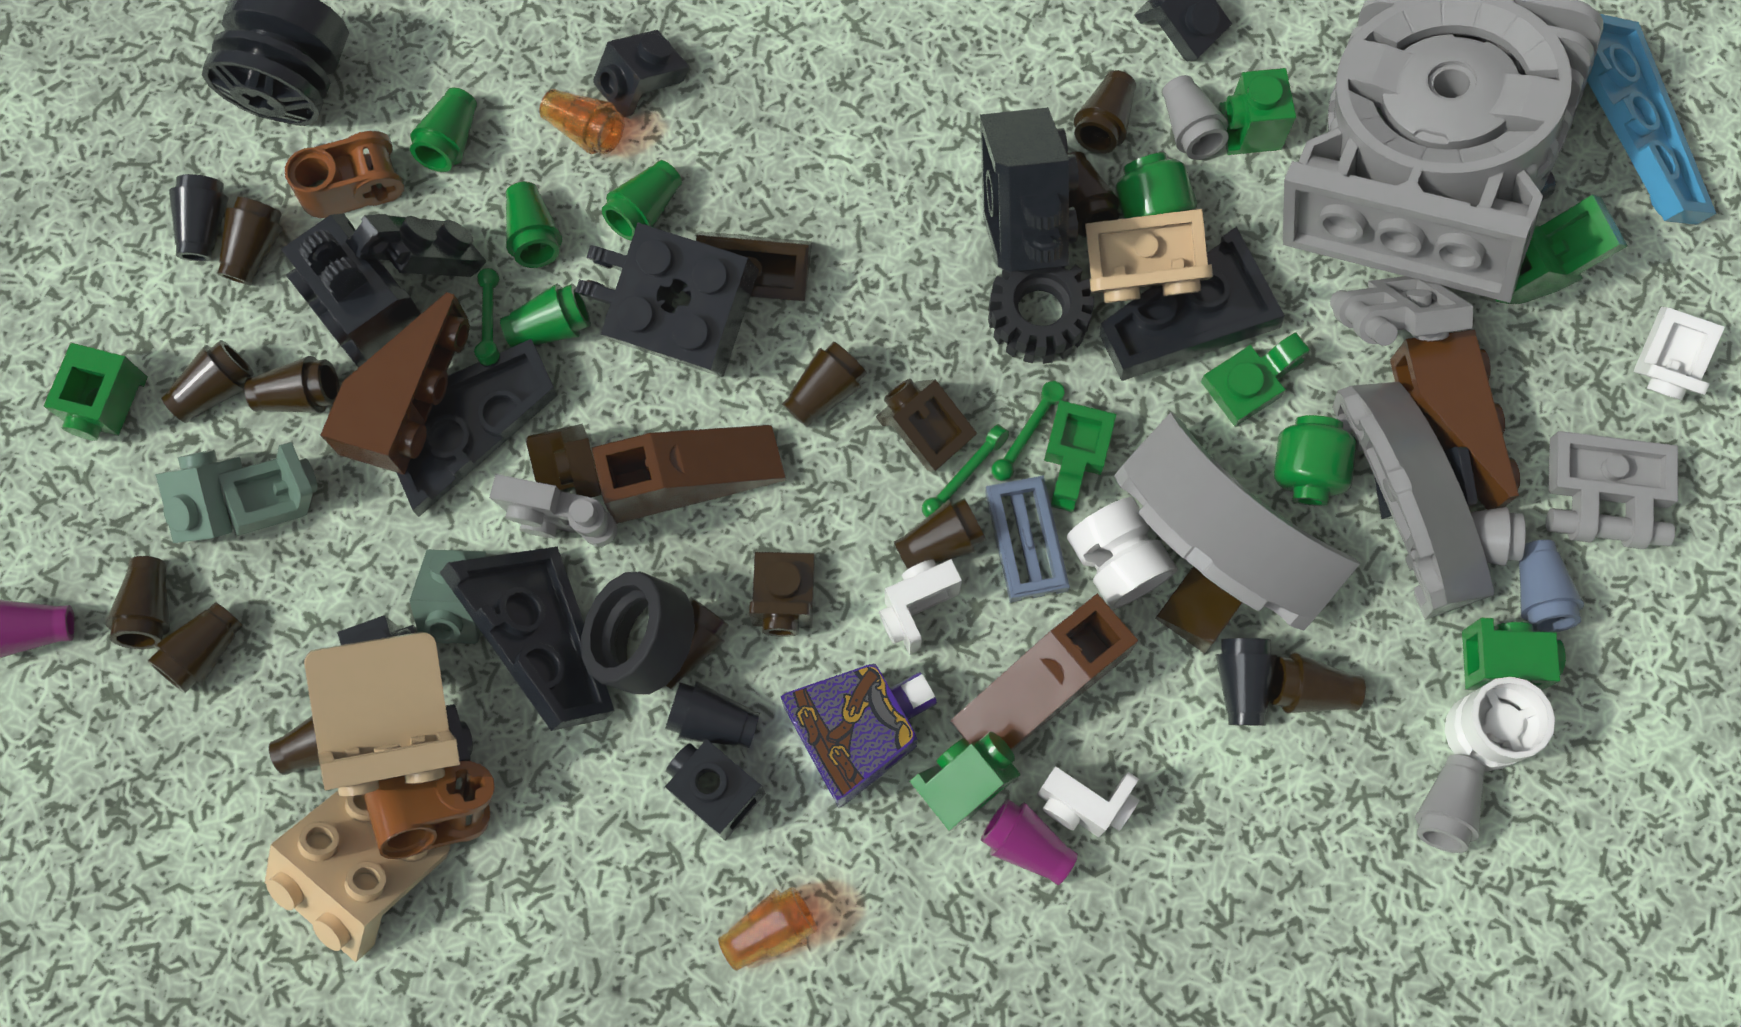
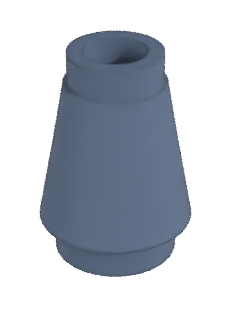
[1519,540,1584,632]

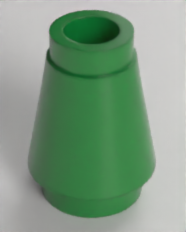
[410,87,477,172]
[602,160,682,241]
[505,181,562,268]
[500,283,591,347]

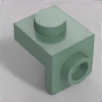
[218,442,317,536]
[155,450,243,543]
[409,549,487,644]

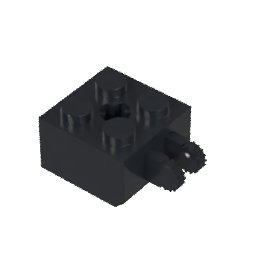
[980,107,1079,272]
[281,213,421,368]
[575,223,759,377]

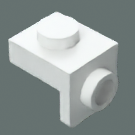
[1634,307,1725,400]
[879,559,962,655]
[1037,766,1140,837]

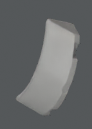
[1332,382,1495,620]
[1114,412,1361,631]

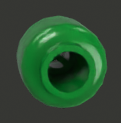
[1115,152,1197,219]
[1274,415,1356,506]

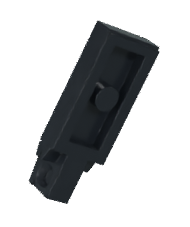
[345,214,486,277]

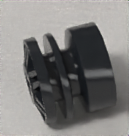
[202,0,349,126]

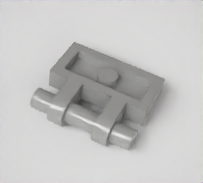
[1330,276,1473,346]
[1546,431,1678,549]
[489,474,618,547]

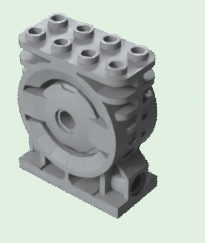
[1283,0,1603,303]

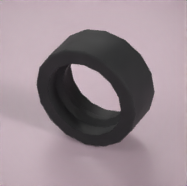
[581,571,695,695]

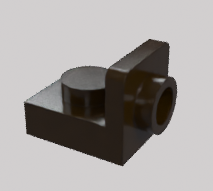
[876,378,978,471]
[526,423,602,498]
[749,552,815,637]

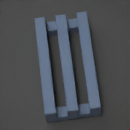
[985,475,1070,603]

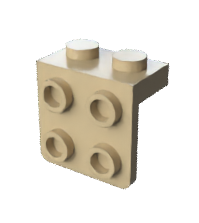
[1085,209,1213,303]
[304,632,460,796]
[265,791,451,962]

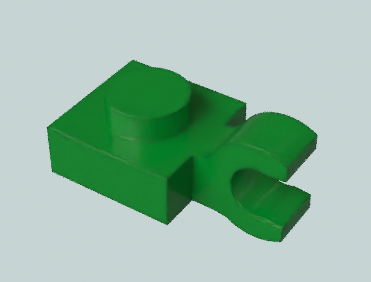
[1201,332,1310,427]
[1044,400,1117,512]

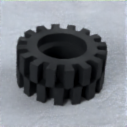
[988,264,1094,364]

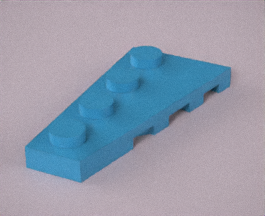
[1587,14,1716,225]

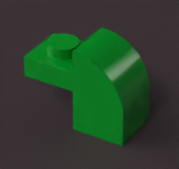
[1495,194,1628,304]

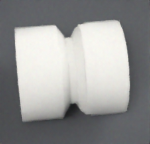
[1067,497,1178,609]
[1445,677,1555,771]

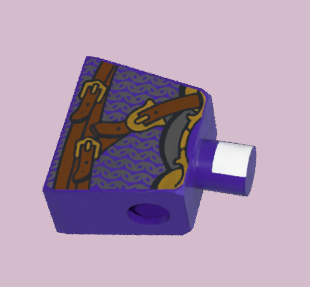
[780,664,937,808]

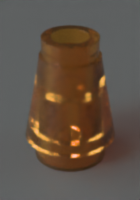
[539,89,625,154]
[718,886,817,971]

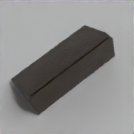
[696,232,812,301]
[1155,566,1243,654]

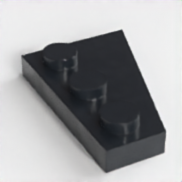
[1100,226,1285,381]
[397,339,558,517]
[440,546,615,731]

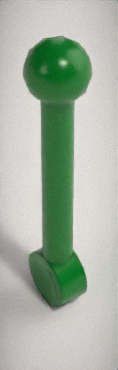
[474,268,500,366]
[991,381,1065,482]
[922,424,1009,518]

